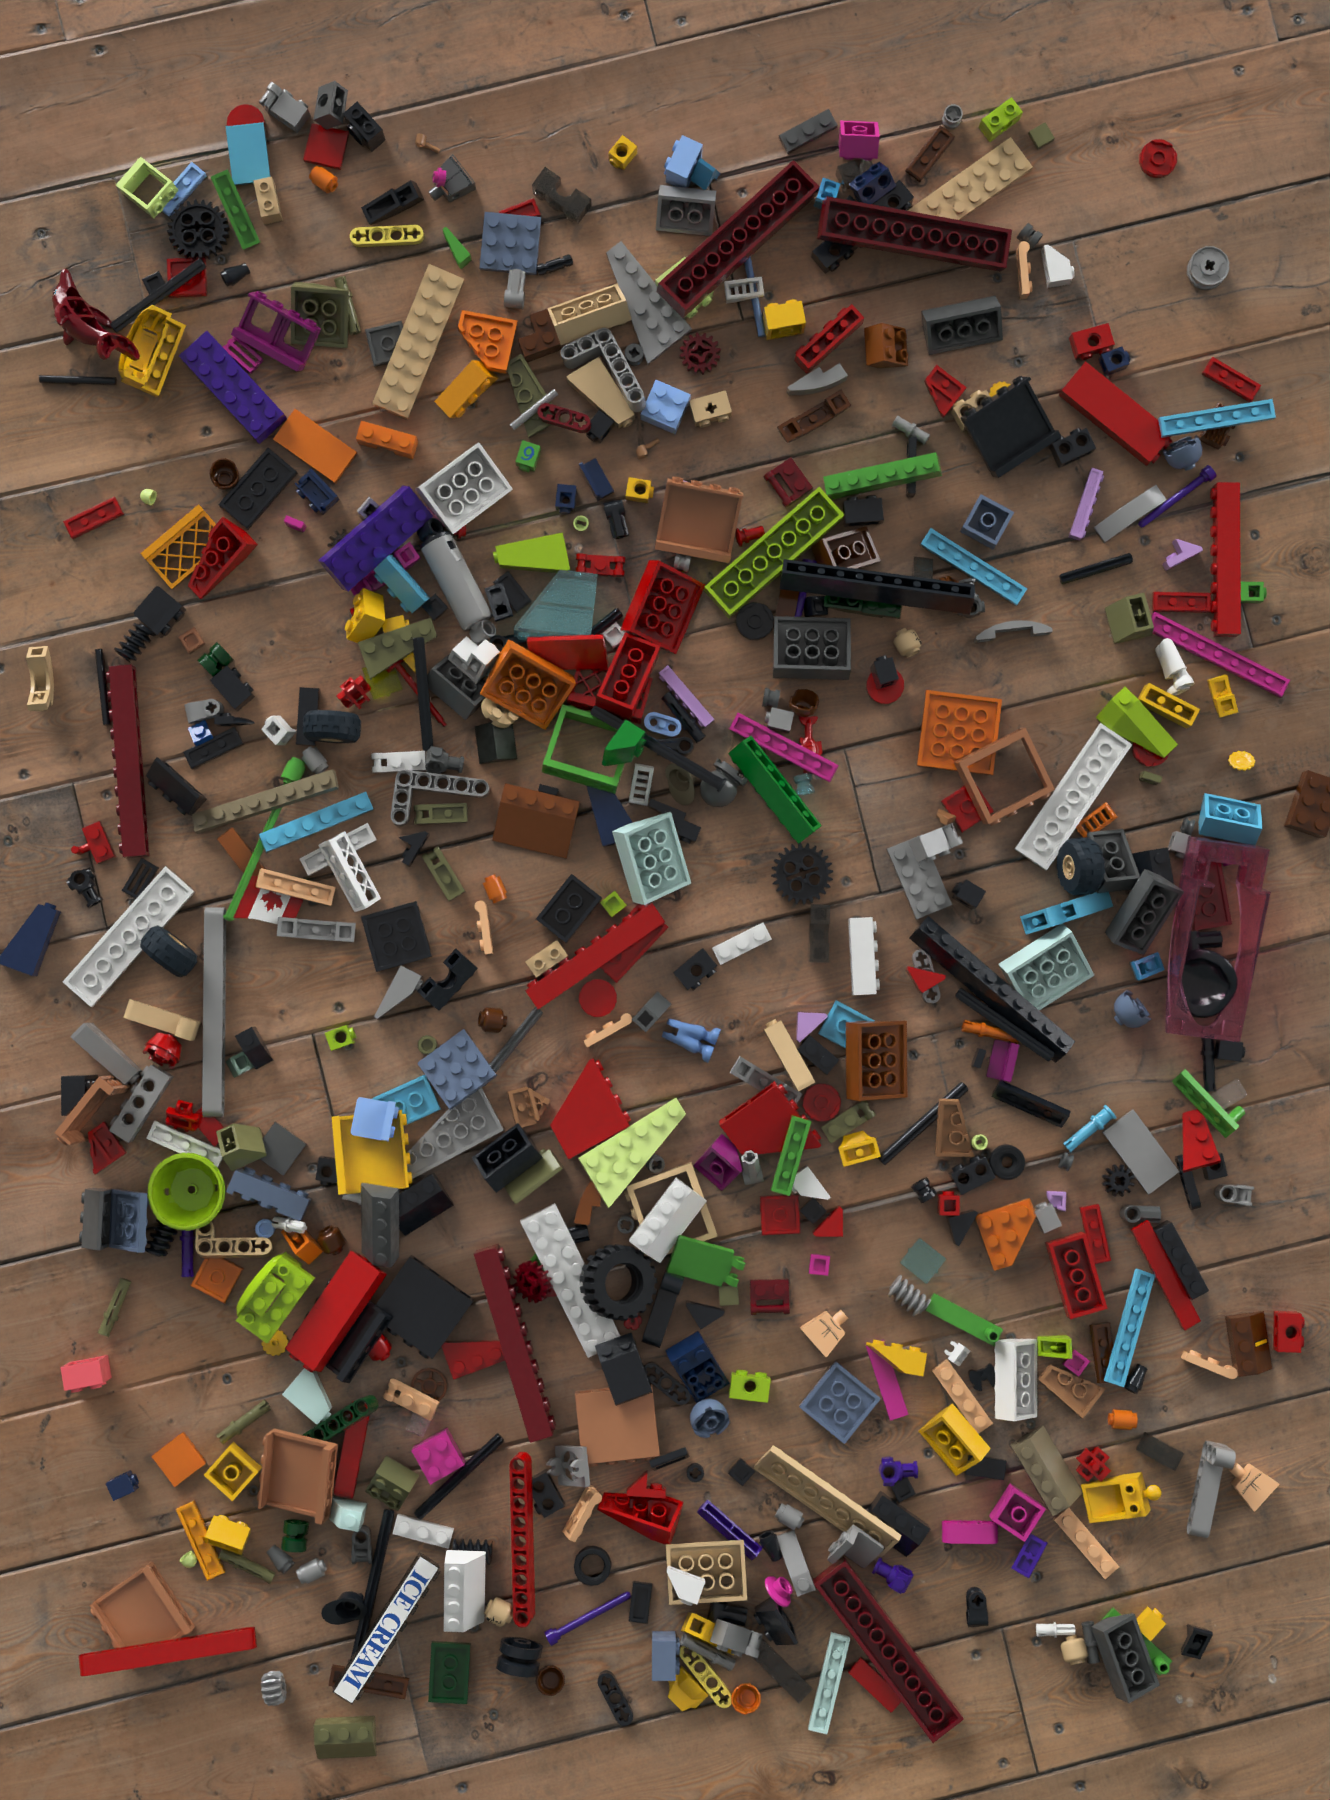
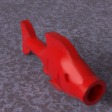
[798,716,822,774]

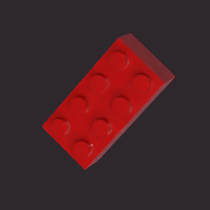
[595,632,661,720]
[1045,1231,1108,1319]

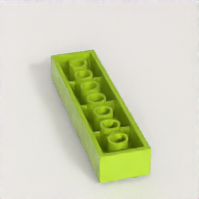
[704,487,844,619]

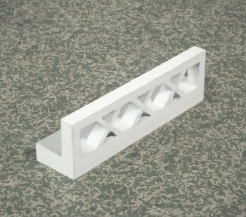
[318,831,381,912]

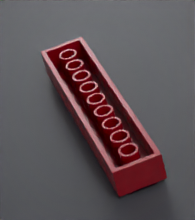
[656,160,820,318]
[817,196,1012,272]
[474,1244,556,1443]
[813,1556,964,1743]

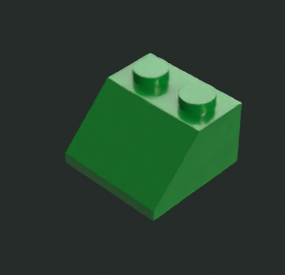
[602,720,646,766]

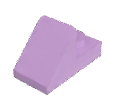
[1162,539,1203,571]

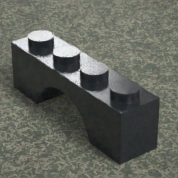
[1153,1220,1209,1300]

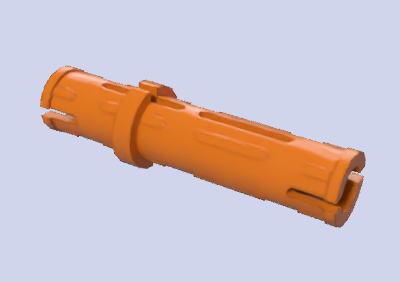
[962,1020,1019,1044]

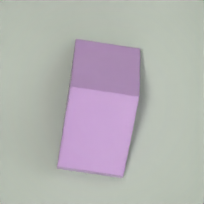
[796,1012,828,1042]

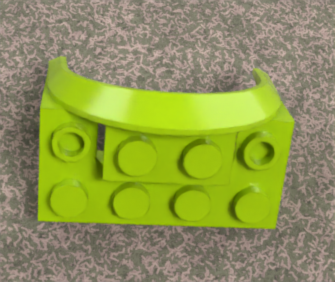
[236,1252,315,1343]

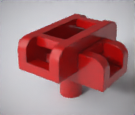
[336,675,371,709]
[165,1100,200,1132]
[1076,1446,1111,1482]

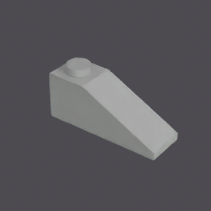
[374,966,424,1019]
[777,1530,816,1597]

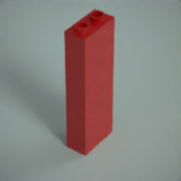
[1059,361,1173,466]
[285,1251,387,1373]

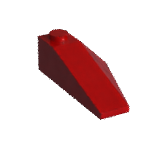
[188,517,258,599]
[597,1492,684,1545]

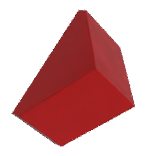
[906,966,946,993]
[812,1205,843,1237]

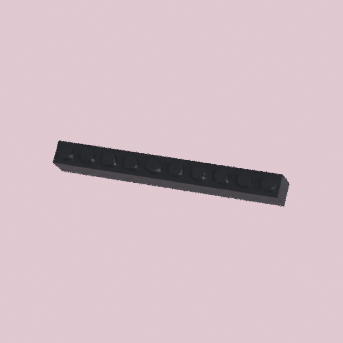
[779,559,975,615]
[909,916,1075,1063]

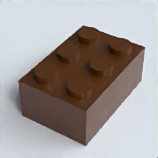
[1284,770,1330,839]

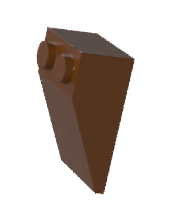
[811,526,881,569]

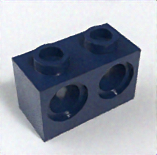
[849,162,896,204]

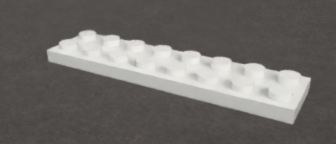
[1014,723,1132,871]
[63,866,195,1007]
[520,1203,621,1358]

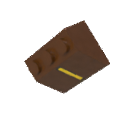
[1225,1311,1272,1377]

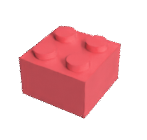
[60,1355,112,1393]

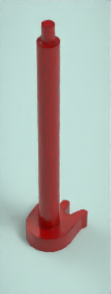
[386,659,447,727]

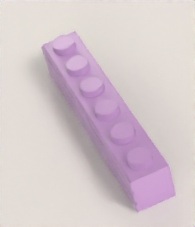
[1069,468,1104,541]
[659,665,714,728]

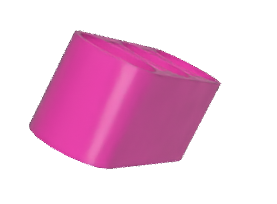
[942,1520,998,1544]

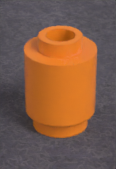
[309,166,338,193]
[482,874,507,904]
[1108,1409,1138,1430]

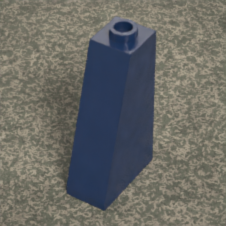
[586,773,633,847]
[0,902,61,976]

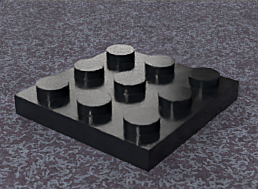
[361,901,432,972]

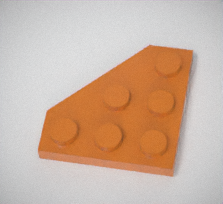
[458,310,518,374]
[975,1198,1036,1271]

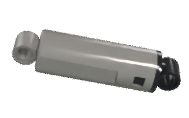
[417,518,496,645]

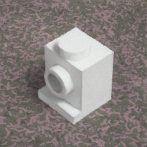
[261,715,297,745]

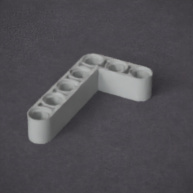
[561,328,646,412]
[391,770,490,826]
[1187,1441,1236,1538]

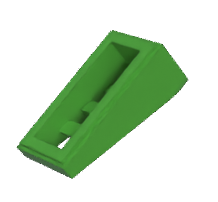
[442,227,472,269]

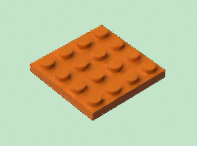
[917,690,1002,775]

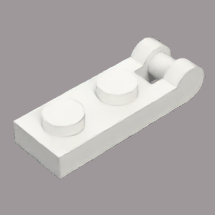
[371,751,426,773]

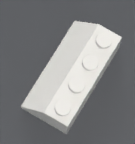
[629,1177,707,1263]
[994,1339,1037,1421]
[444,1550,486,1632]

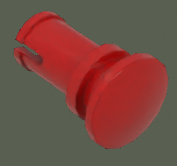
[735,525,765,547]

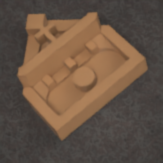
[507,1087,550,1128]

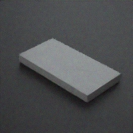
[1102,1109,1179,1195]

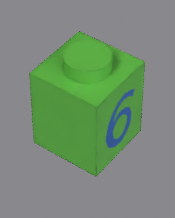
[515,440,541,472]

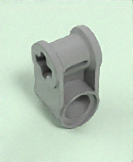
[184,699,224,724]
[1214,1184,1254,1206]

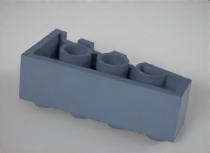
[226,1166,312,1221]

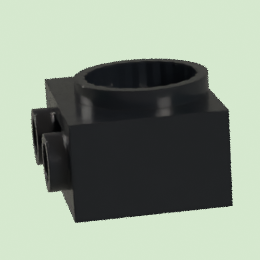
[343,101,386,152]

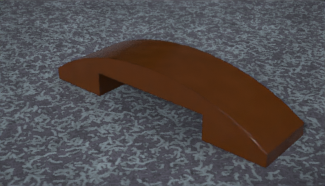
[777,389,851,443]

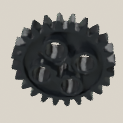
[167,199,230,261]
[771,843,833,905]

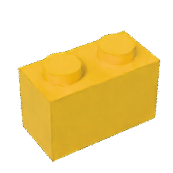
[205,1515,250,1555]

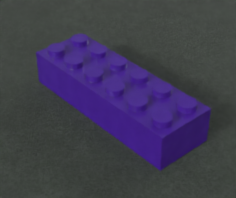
[179,331,287,444]
[318,486,433,591]

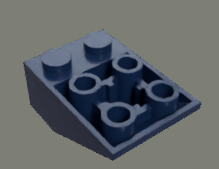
[665,1331,730,1403]

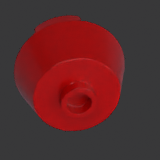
[143,1033,182,1069]

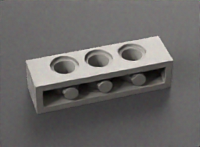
[109,1064,174,1143]

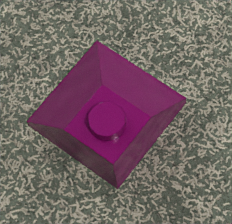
[693,1134,742,1191]

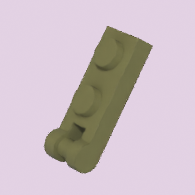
[414,803,468,825]
[422,846,466,901]
[820,1101,876,1143]

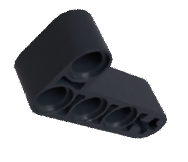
[641,1270,684,1348]

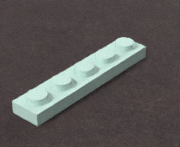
[808,1632,850,1734]

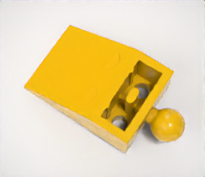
[1081,1472,1162,1523]

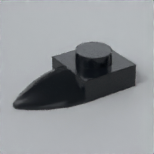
[214,713,255,727]

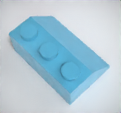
[374,554,430,613]
[1198,793,1262,846]

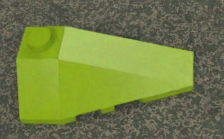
[1096,687,1178,758]

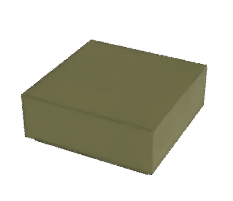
[1028,122,1055,150]
[1139,771,1162,785]
[718,1285,739,1306]

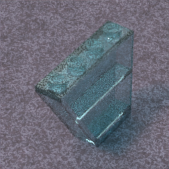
[514,570,598,640]

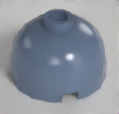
[1162,435,1203,471]
[1114,990,1151,1029]
[690,1399,730,1438]

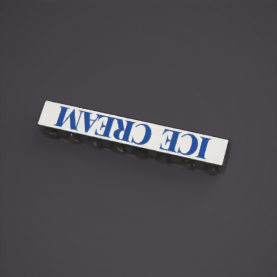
[332,1552,440,1704]

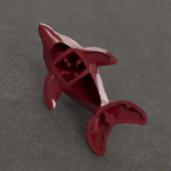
[52,269,140,361]

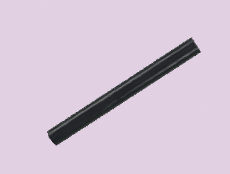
[39,375,117,385]
[95,649,111,725]

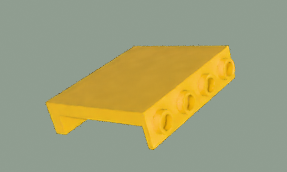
[332,1110,412,1195]

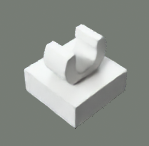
[944,1341,970,1366]

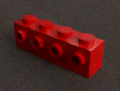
[794,304,864,374]

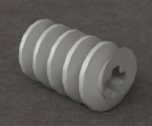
[888,1275,931,1316]

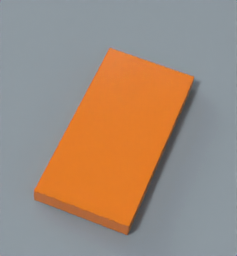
[273,409,358,484]

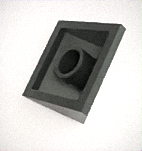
[475,722,517,764]

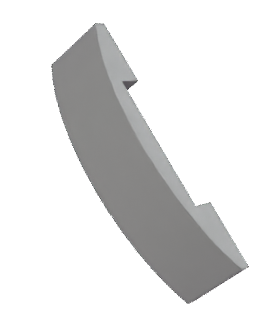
[1094,485,1167,543]
[974,620,1053,643]
[277,917,356,942]
[730,1056,802,1104]

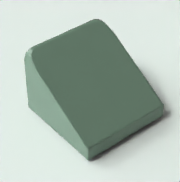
[226,1052,254,1078]

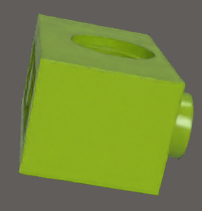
[979,97,1023,142]
[729,1370,771,1403]

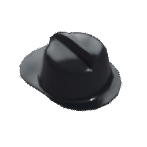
[321,1591,367,1625]

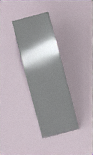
[787,363,848,395]

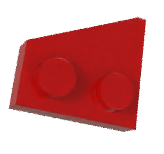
[924,365,967,418]
[88,1121,127,1175]

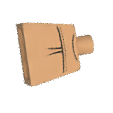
[800,1310,848,1357]
[1229,1463,1280,1512]

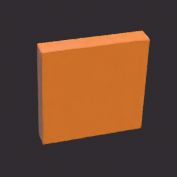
[190,1258,244,1304]
[151,1431,207,1487]

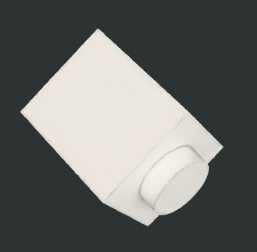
[1041,245,1075,288]
[792,1165,831,1200]
[667,1566,705,1606]

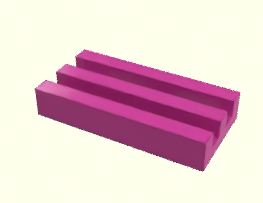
[223,336,264,374]

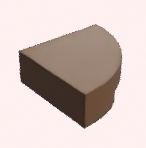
[936,809,956,825]

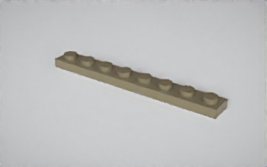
[192,769,339,834]

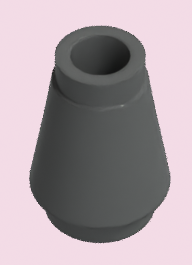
[266,1545,295,1574]

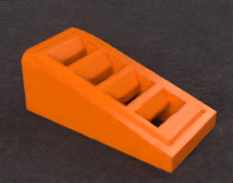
[1075,802,1118,838]

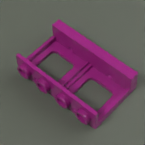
[231,291,321,372]

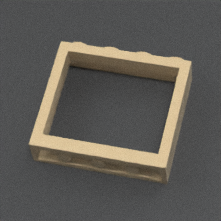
[624,1162,718,1260]

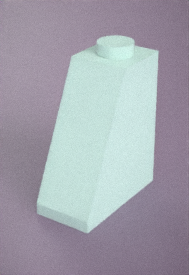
[282,1368,332,1425]
[329,1496,368,1532]

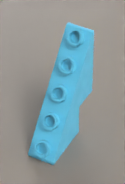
[1020,892,1113,935]

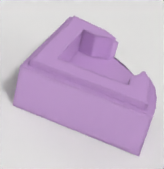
[1046,1191,1066,1211]

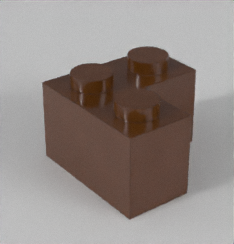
[518,309,561,362]

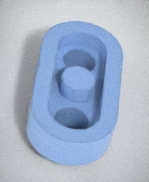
[644,712,681,737]

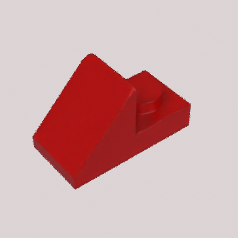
[627,1471,666,1498]

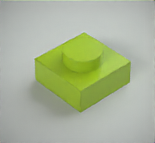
[600,891,627,917]

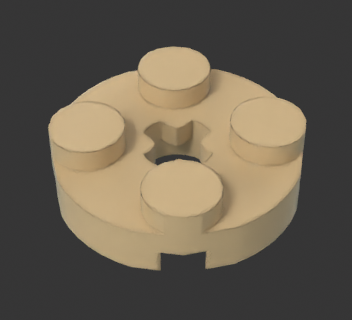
[481,697,518,728]

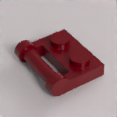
[763,457,813,508]
[750,1279,790,1315]

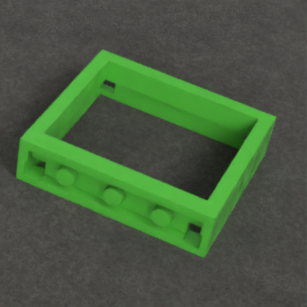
[542,704,625,794]

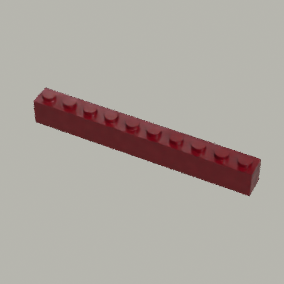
[106,664,150,858]

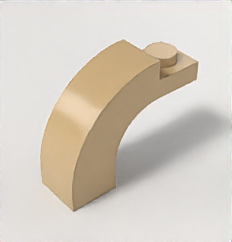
[26,646,54,711]

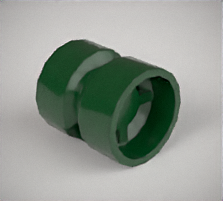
[197,642,234,677]
[281,1519,309,1552]

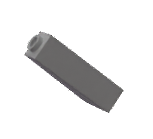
[70,1023,142,1085]

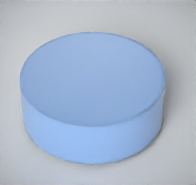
[255,1219,275,1238]

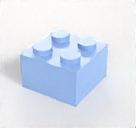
[664,135,703,188]
[641,380,691,434]

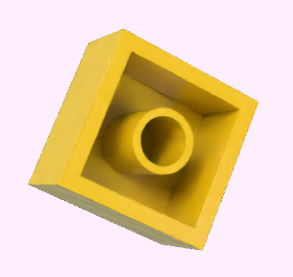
[763,299,806,340]
[204,1442,262,1501]

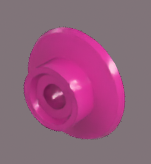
[765,1576,793,1607]

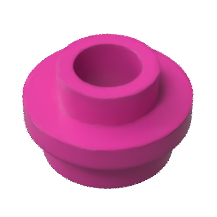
[433,168,446,187]

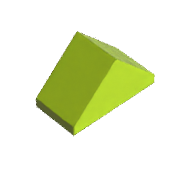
[1037,1335,1072,1359]

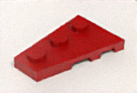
[1182,1109,1221,1173]
[441,1340,505,1380]

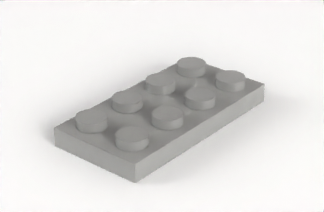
[886,835,952,920]

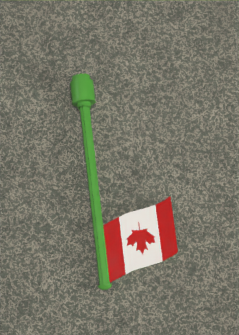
[223,757,306,924]

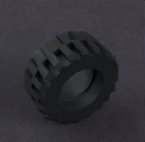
[579,1244,658,1321]

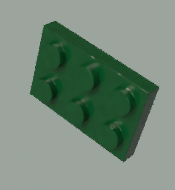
[428,1641,471,1704]

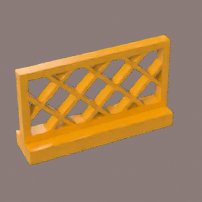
[140,504,216,589]

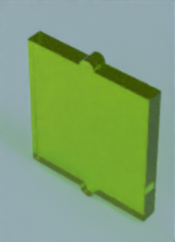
[362,667,403,700]

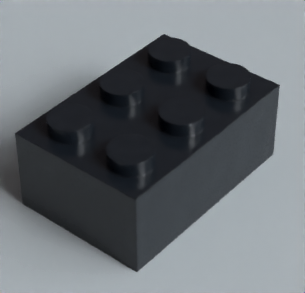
[536,874,602,944]
[472,1123,543,1193]

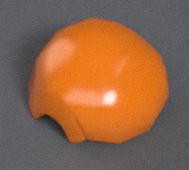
[731,1683,761,1715]

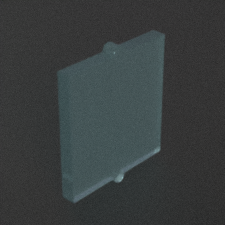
[900,1238,946,1284]

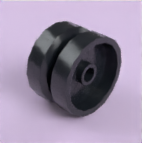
[496,1637,543,1678]

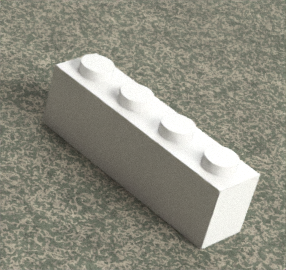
[848,917,880,995]

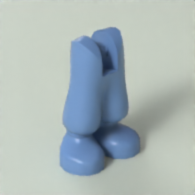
[662,1018,721,1063]

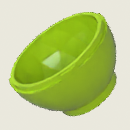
[147,1153,226,1231]

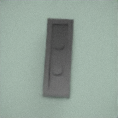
[779,109,838,154]

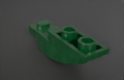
[824,595,902,619]

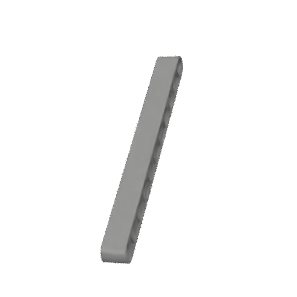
[202,907,226,1117]

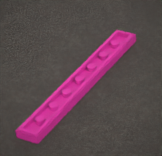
[1151,612,1290,698]

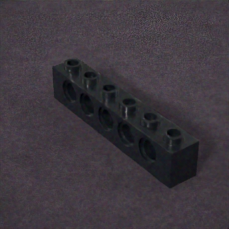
[811,180,914,274]

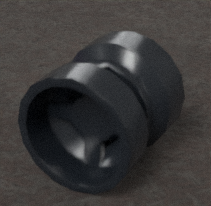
[911,1177,937,1203]

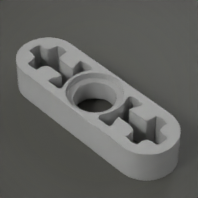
[912,949,940,1004]

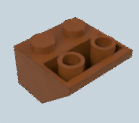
[864,323,908,368]

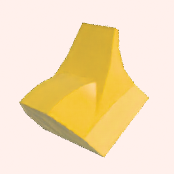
[838,1131,881,1167]
[668,1665,709,1712]

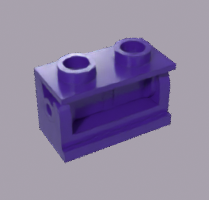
[1011,1533,1048,1578]

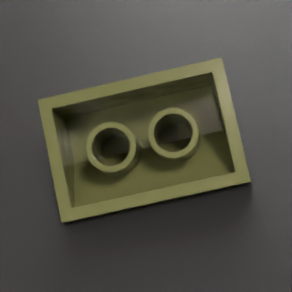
[505,1148,564,1204]
[314,1716,377,1759]

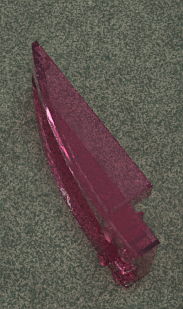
[1165,836,1271,1042]

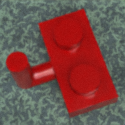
[71,821,116,864]

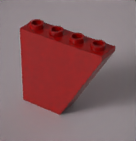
[550,1058,632,1159]
[719,1081,821,1156]

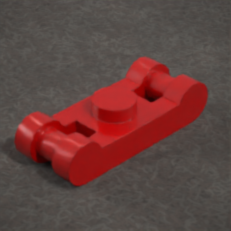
[575,553,626,577]

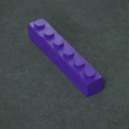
[697,1500,762,1561]

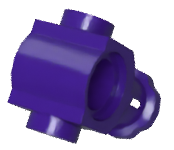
[879,1457,918,1486]
[872,1558,914,1594]

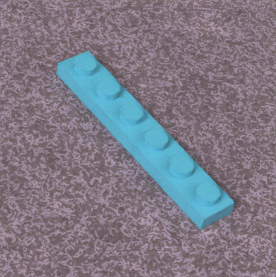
[1158,399,1276,438]
[920,528,1027,606]
[259,792,373,853]
[1104,1269,1155,1387]

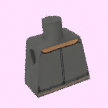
[428,154,476,202]

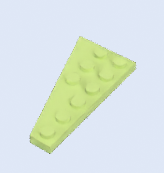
[578,1098,686,1208]

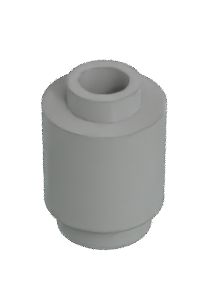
[301,746,329,774]
[774,1503,805,1530]
[296,1558,327,1584]

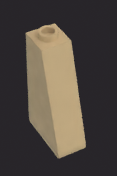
[566,357,635,429]
[763,1019,815,1091]

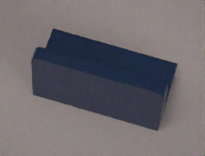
[579,458,614,502]

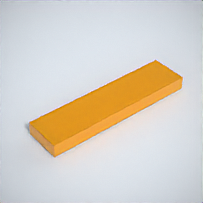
[175,1500,226,1581]

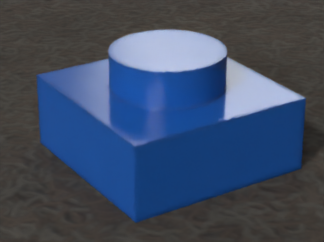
[188,720,213,746]

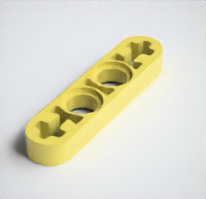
[350,225,424,247]
[680,1645,732,1708]

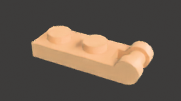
[1016,241,1032,300]
[475,901,494,955]
[584,1013,632,1047]
[1181,1350,1238,1379]
[383,1379,440,1421]
[562,1485,602,1542]

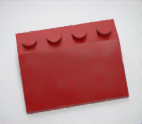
[620,560,705,654]

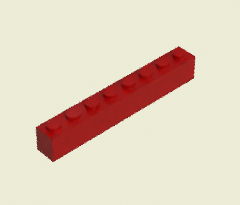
[1210,482,1241,637]
[525,903,665,1010]

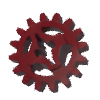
[680,332,721,375]
[513,1260,553,1303]

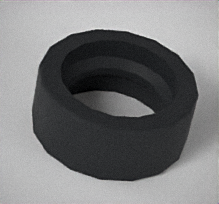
[574,1546,611,1586]

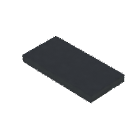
[218,447,298,530]

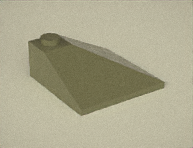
[291,282,349,348]

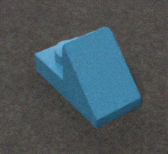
[691,158,721,190]
[813,178,841,209]
[1130,952,1165,981]

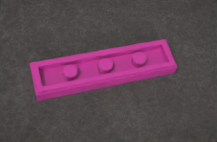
[866,1340,909,1421]

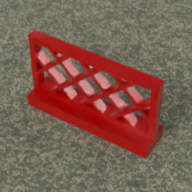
[567,667,653,724]

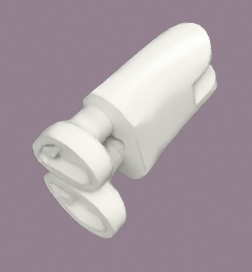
[1155,638,1195,696]

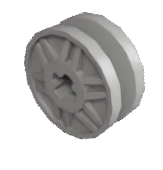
[1187,246,1229,290]

